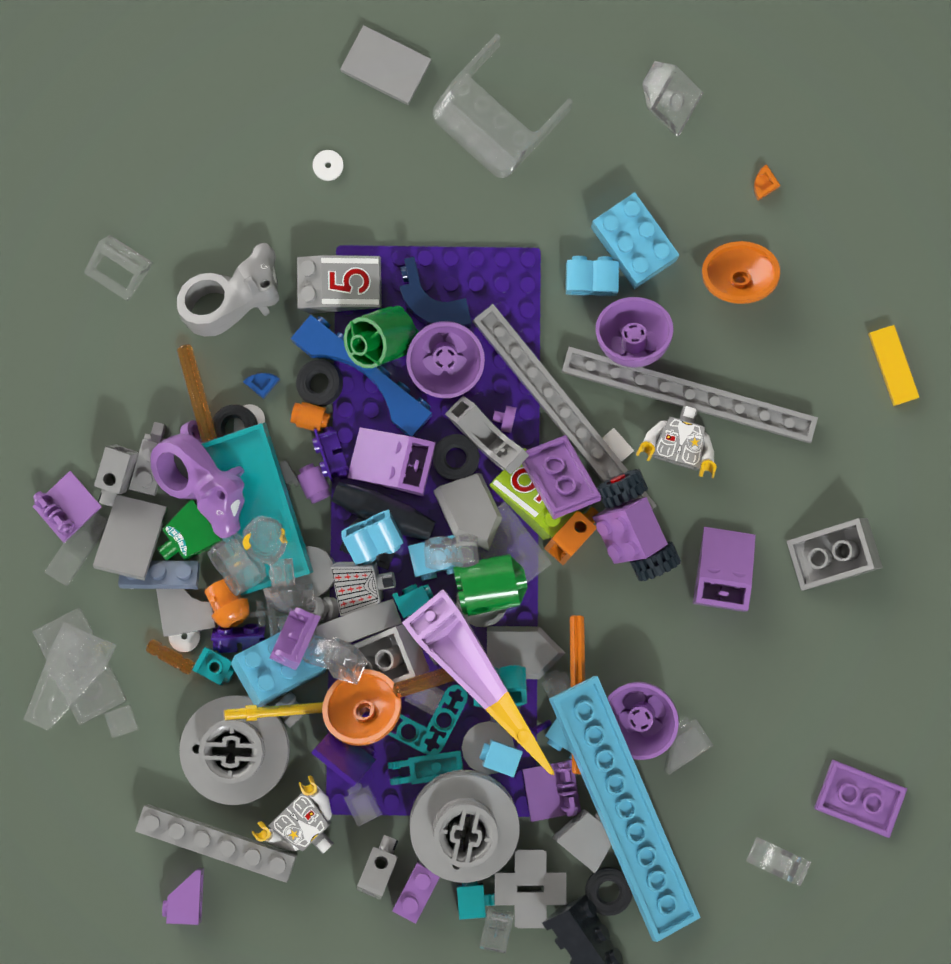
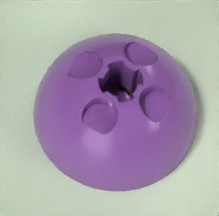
[596,297,673,368]
[406,321,485,398]
[607,682,679,760]

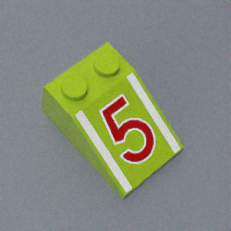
[489,448,578,540]

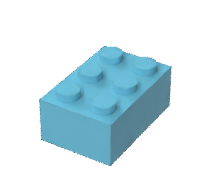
[591,192,679,290]
[231,632,330,707]

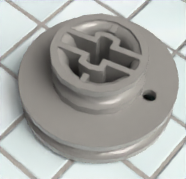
[179,695,290,805]
[410,770,520,883]

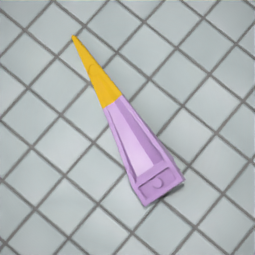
[402,589,554,775]

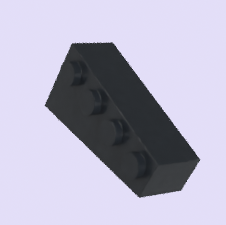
[542,894,623,964]

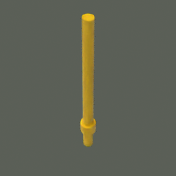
[224,702,323,721]

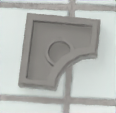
[156,589,216,637]

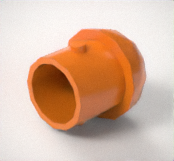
[204,578,250,628]

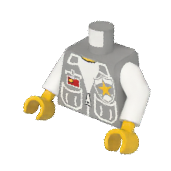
[636,406,717,478]
[252,776,334,854]

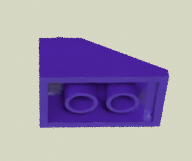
[311,732,377,787]

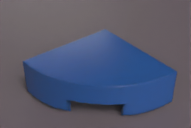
[243,373,280,399]

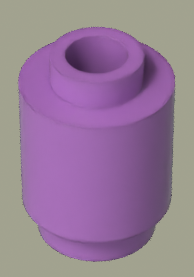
[297,463,331,504]

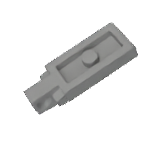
[129,422,166,496]

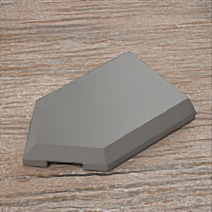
[434,473,502,550]
[487,626,565,679]

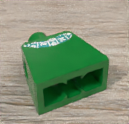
[157,500,223,561]

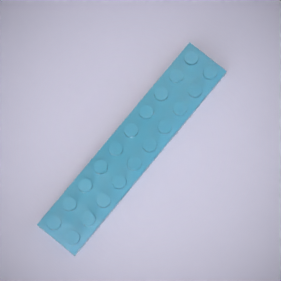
[549,676,701,942]

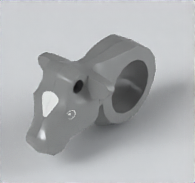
[177,243,279,337]

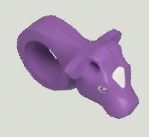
[151,433,245,538]

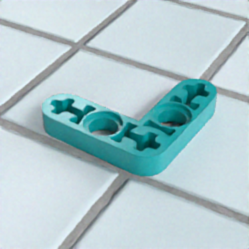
[388,685,468,755]

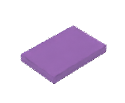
[522,435,601,519]
[814,760,907,838]

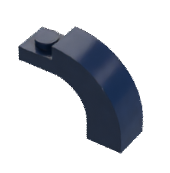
[399,257,472,328]

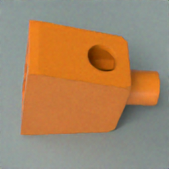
[544,506,599,565]

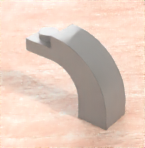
[445,396,529,474]
[313,599,402,654]

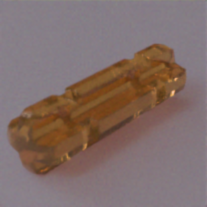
[146,639,195,675]

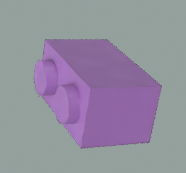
[392,861,440,924]

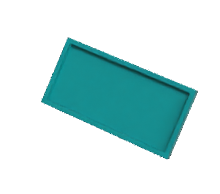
[201,422,314,596]

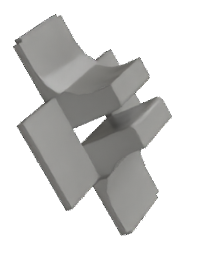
[495,850,566,928]

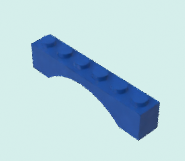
[291,315,432,437]

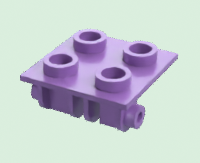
[32,471,102,543]
[522,760,581,822]

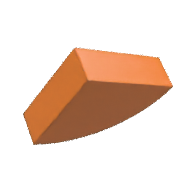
[754,164,781,201]

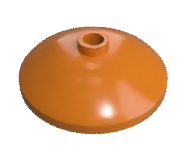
[702,241,780,304]
[322,669,402,746]

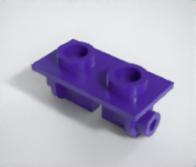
[312,427,349,484]
[211,623,266,653]

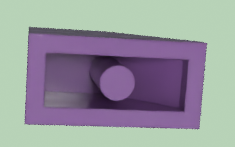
[162,868,204,925]

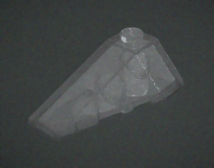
[23,622,116,730]

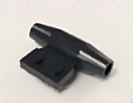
[331,482,436,570]

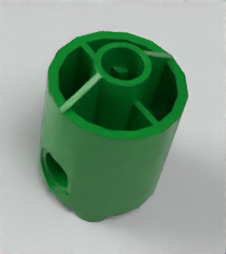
[343,306,419,368]
[453,554,528,616]

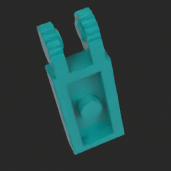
[388,750,463,785]

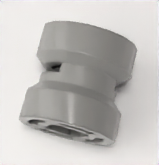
[303,597,339,623]
[275,691,305,728]

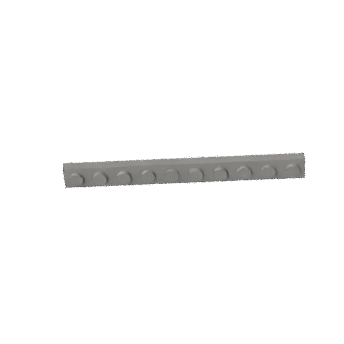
[472,304,657,509]
[561,347,818,443]

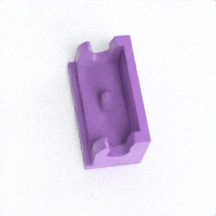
[269,607,320,670]

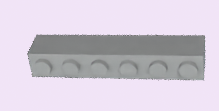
[135,804,297,883]

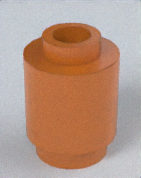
[290,402,330,433]

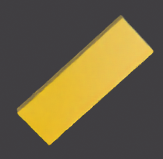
[868,325,919,406]

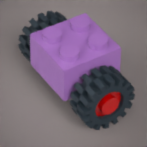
[593,469,681,581]

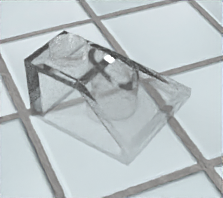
[642,61,703,136]

